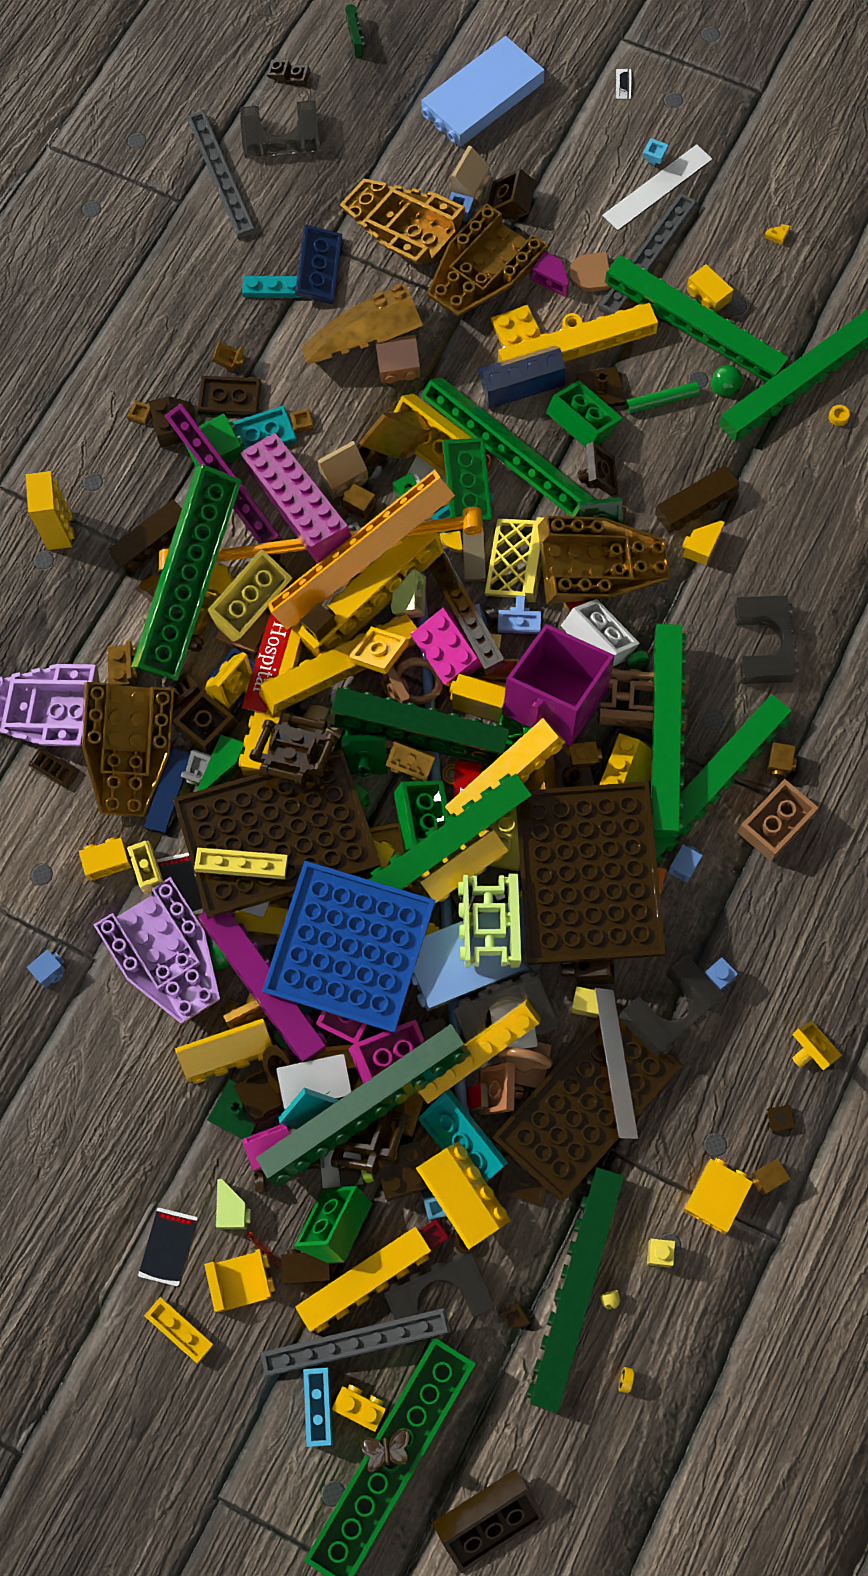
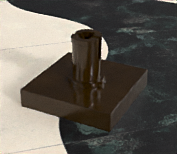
[577,366,626,408]
[578,442,618,496]

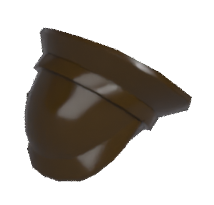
[263,1045,300,1093]

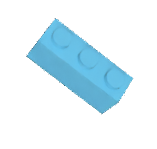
[303,1368,334,1447]

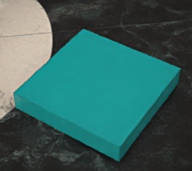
[278,1088,339,1130]

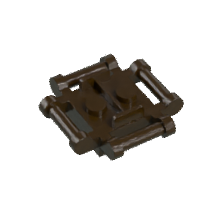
[249,711,338,785]
[331,1104,410,1175]

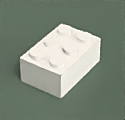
[561,599,640,666]

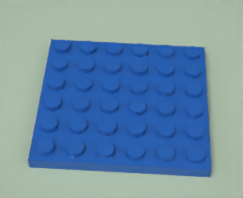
[262,861,435,1033]

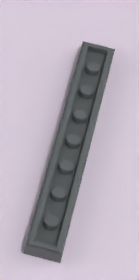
[186,110,256,239]
[598,193,697,315]
[260,1308,451,1377]

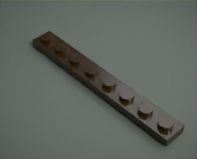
[429,549,506,674]

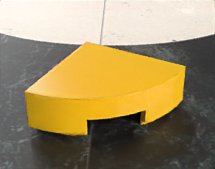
[764,224,791,245]
[439,531,463,553]

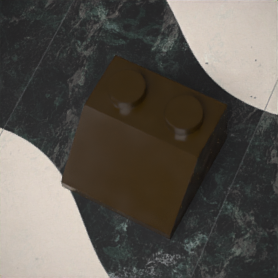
[488,168,536,220]
[149,396,196,448]

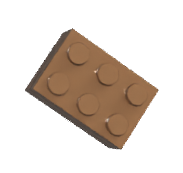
[738,779,818,861]

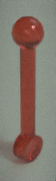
[244,1231,281,1268]

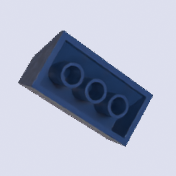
[478,345,565,409]

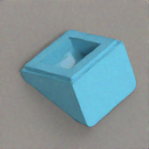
[422,1190,446,1220]

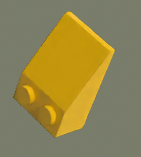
[205,652,252,710]

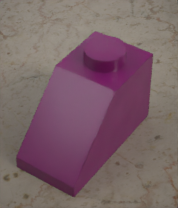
[532,251,569,297]

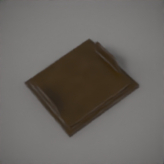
[233,1070,285,1125]

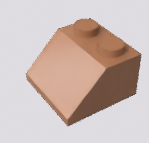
[375,335,420,383]

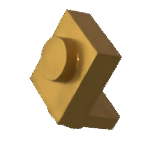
[211,341,245,371]
[570,741,602,769]

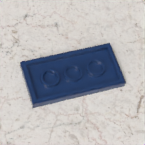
[294,224,343,305]

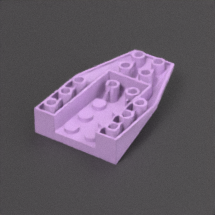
[94,877,220,1024]

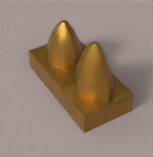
[223,993,267,1029]

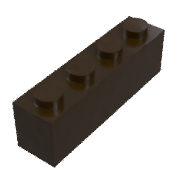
[655,465,740,533]
[108,499,182,574]

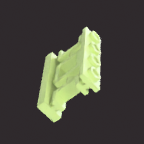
[458,874,521,968]

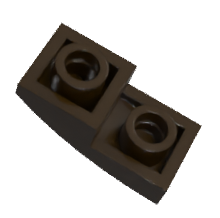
[267,60,311,86]

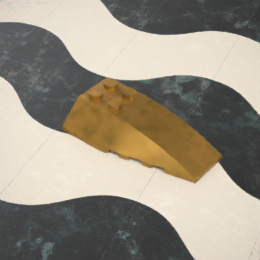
[340,179,465,264]
[302,284,423,365]

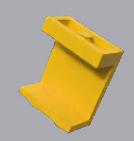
[204,1249,275,1313]

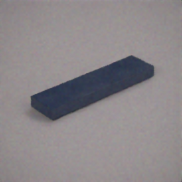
[144,748,191,835]

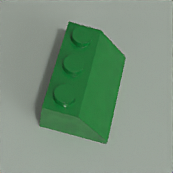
[546,380,623,448]
[394,780,449,853]
[294,1186,373,1263]

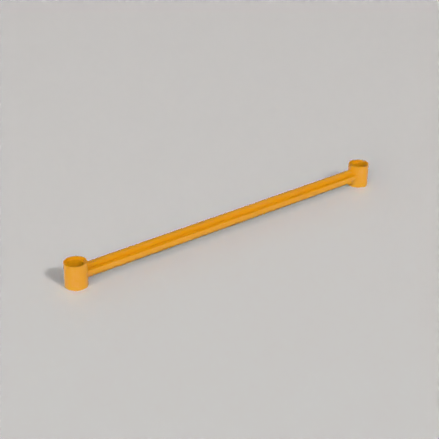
[158,507,483,574]

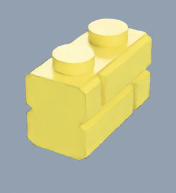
[127,841,163,894]

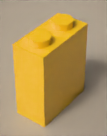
[449,674,505,722]
[683,1158,753,1235]

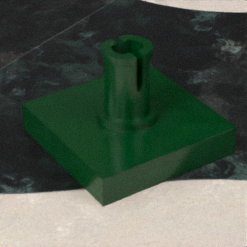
[579,497,623,524]
[342,735,388,777]
[207,1079,258,1140]

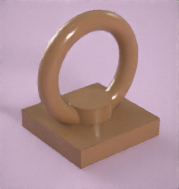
[380,657,443,705]
[498,1042,553,1089]

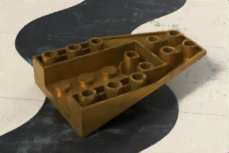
[427,203,548,317]
[538,516,670,604]
[82,682,174,817]

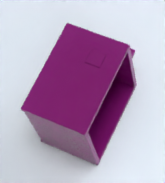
[503,624,615,746]

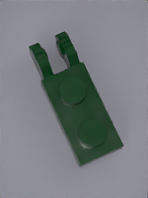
[345,4,365,58]

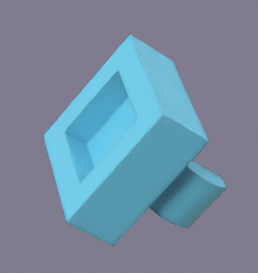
[642,138,668,166]

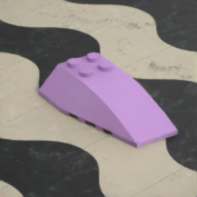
[0,664,100,747]

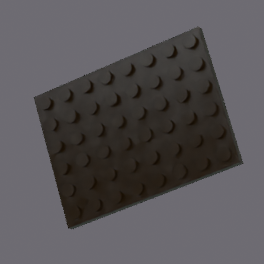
[173,749,381,919]
[516,781,666,965]

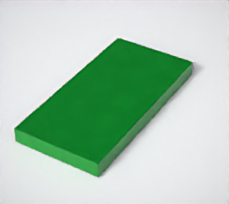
[442,438,493,522]

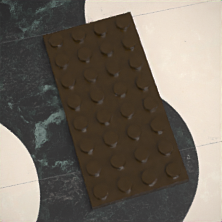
[492,1007,683,1203]

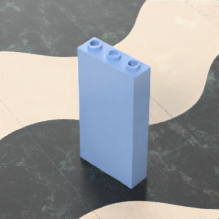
[421,36,544,147]
[411,897,530,1012]

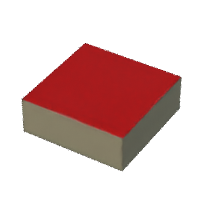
[467,1083,489,1111]

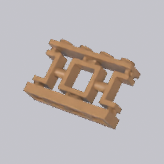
[599,667,689,731]

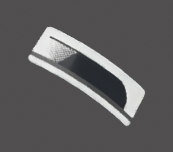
[616,69,631,99]

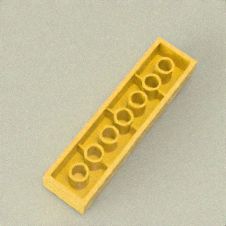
[298,532,444,658]

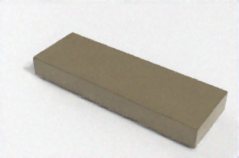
[463,522,486,582]

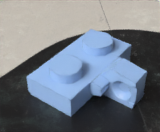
[498,596,541,634]

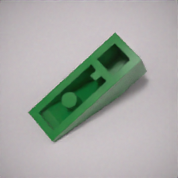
[197,735,245,791]

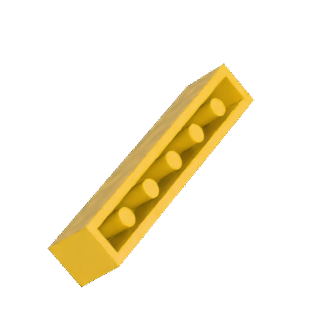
[445,718,565,815]
[418,999,541,1104]
[295,1226,432,1334]

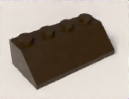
[432,1469,545,1573]

